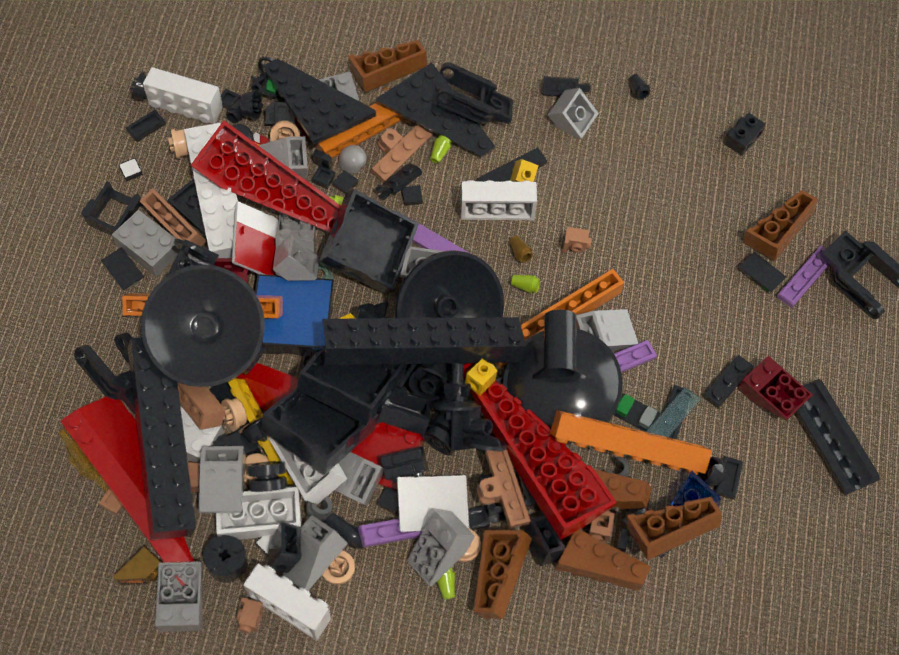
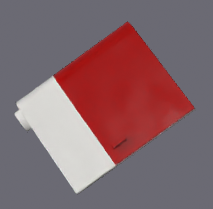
[232,201,278,275]

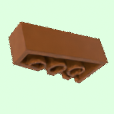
[348,40,427,92]
[744,190,818,261]
[594,469,652,509]
[627,497,722,560]
[474,530,532,619]
[556,530,651,591]

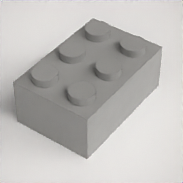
[112,210,180,277]

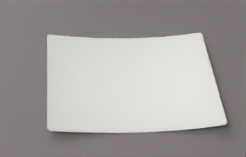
[398,475,469,532]

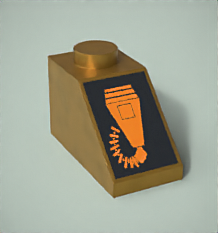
[113,547,161,585]

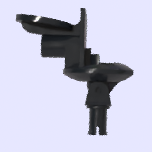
[165,239,219,277]
[432,363,507,451]

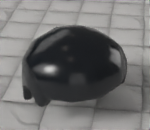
[698,457,726,487]

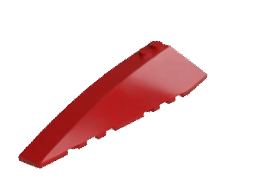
[190,120,341,232]
[463,363,617,540]
[60,396,194,586]

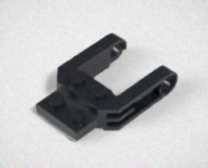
[435,62,513,124]
[820,230,899,319]
[74,332,135,414]

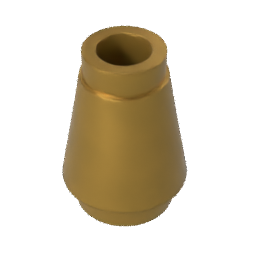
[509,235,533,263]

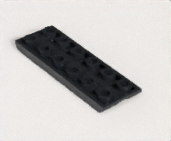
[795,379,880,496]

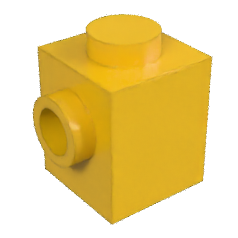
[510,159,538,182]
[465,359,498,395]

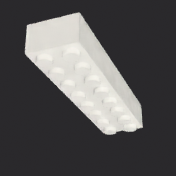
[184,123,238,258]

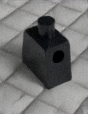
[267,522,301,573]

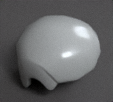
[339,145,367,173]

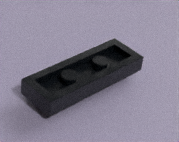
[703,355,754,409]

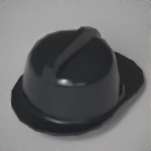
[238,416,268,443]

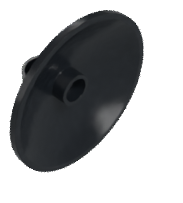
[395,250,504,365]
[141,265,265,387]
[503,310,623,442]

